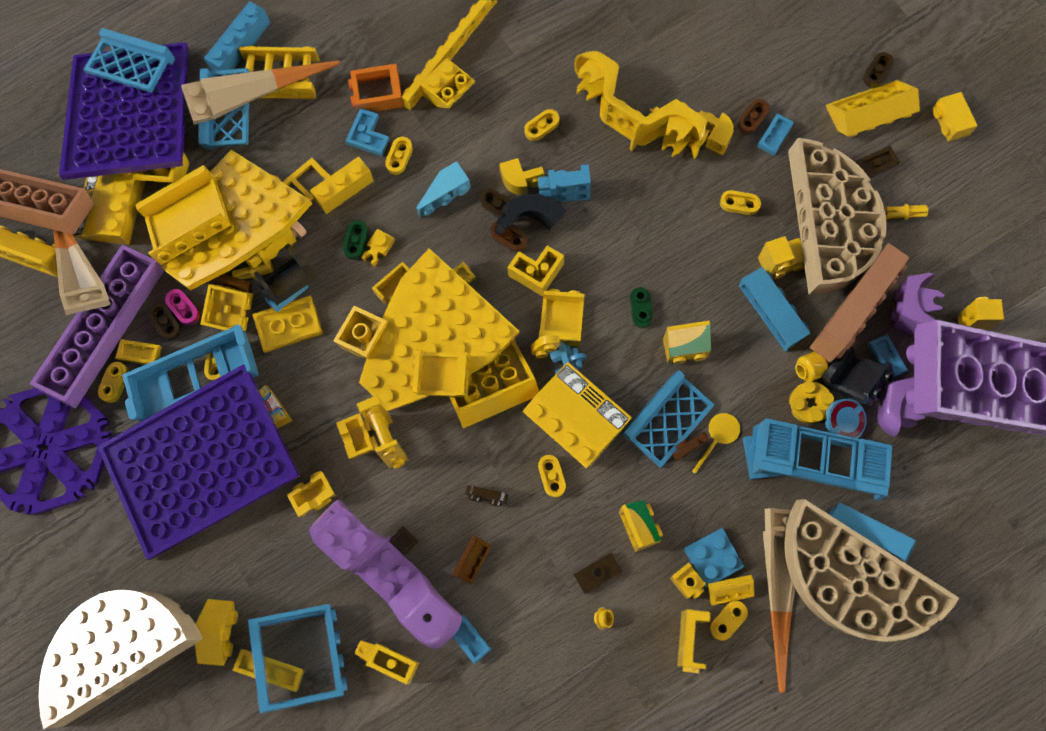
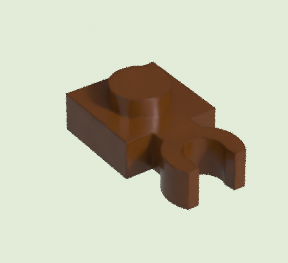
[672,432,710,462]

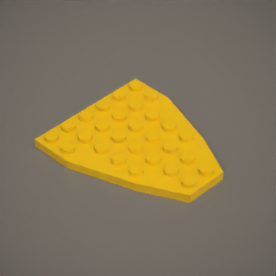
[161,150,312,291]
[359,248,520,411]

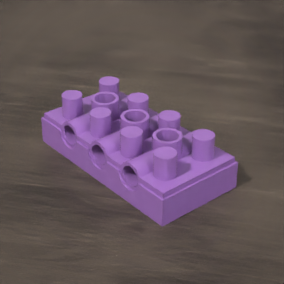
[906,320,1046,436]

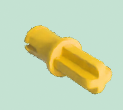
[885,204,928,220]
[232,262,274,280]

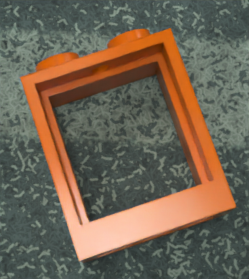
[348,64,404,112]

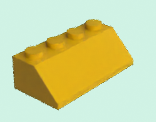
[826,80,920,137]
[0,225,58,278]

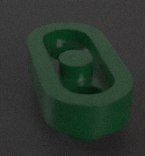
[342,220,368,260]
[630,287,653,328]

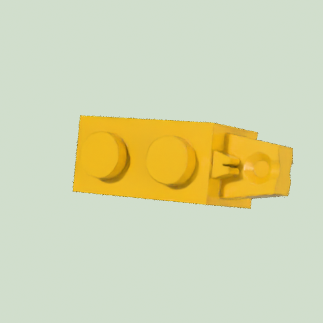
[355,641,420,685]

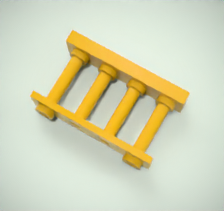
[239,46,319,99]
[357,395,409,469]

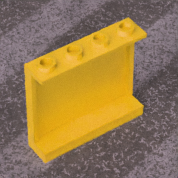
[135,165,231,265]

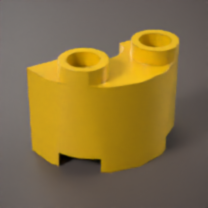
[336,413,378,460]
[287,471,336,517]

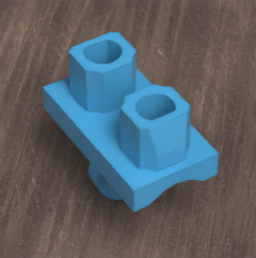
[550,342,586,374]

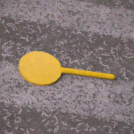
[692,413,740,473]

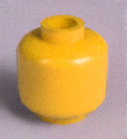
[795,351,828,381]

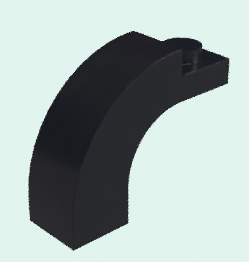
[495,194,567,236]

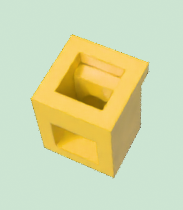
[670,563,705,599]

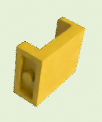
[539,289,585,347]
[410,350,471,397]
[677,609,710,673]

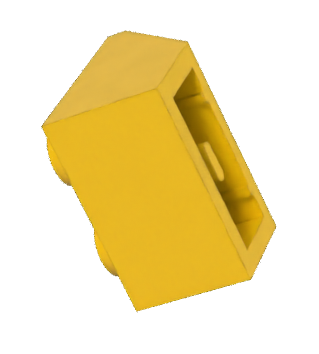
[420,58,475,109]

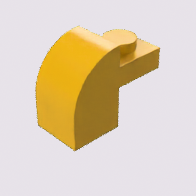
[700,110,733,155]
[499,158,544,195]

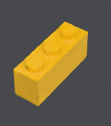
[310,156,374,214]

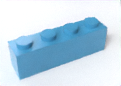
[204,1,270,71]
[739,267,811,352]

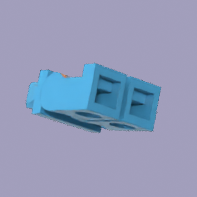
[538,164,591,202]

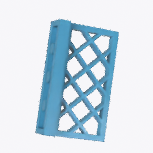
[84,28,175,93]
[198,68,250,150]
[621,370,714,468]

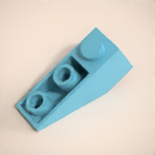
[416,161,471,218]

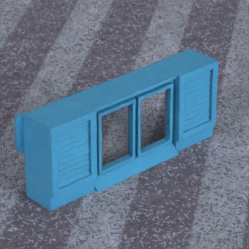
[123,325,259,422]
[752,418,892,501]

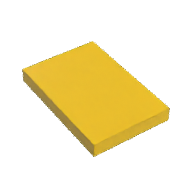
[252,295,323,353]

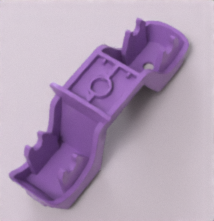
[877,273,944,437]
[309,500,462,649]

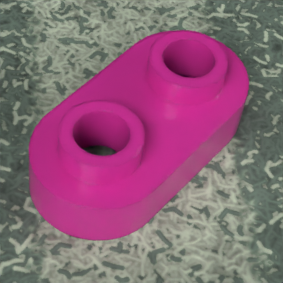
[165,289,200,325]

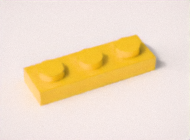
[233,649,305,692]

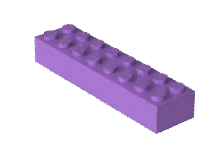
[30,245,164,409]

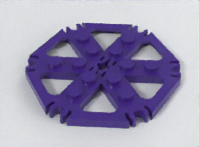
[0,388,113,515]

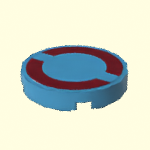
[825,399,867,438]

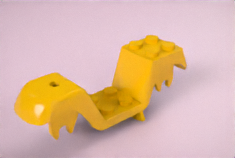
[574,51,709,160]

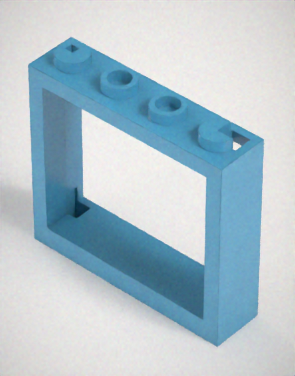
[248,604,348,714]

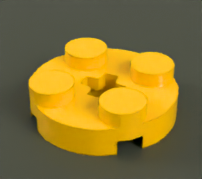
[789,381,834,424]

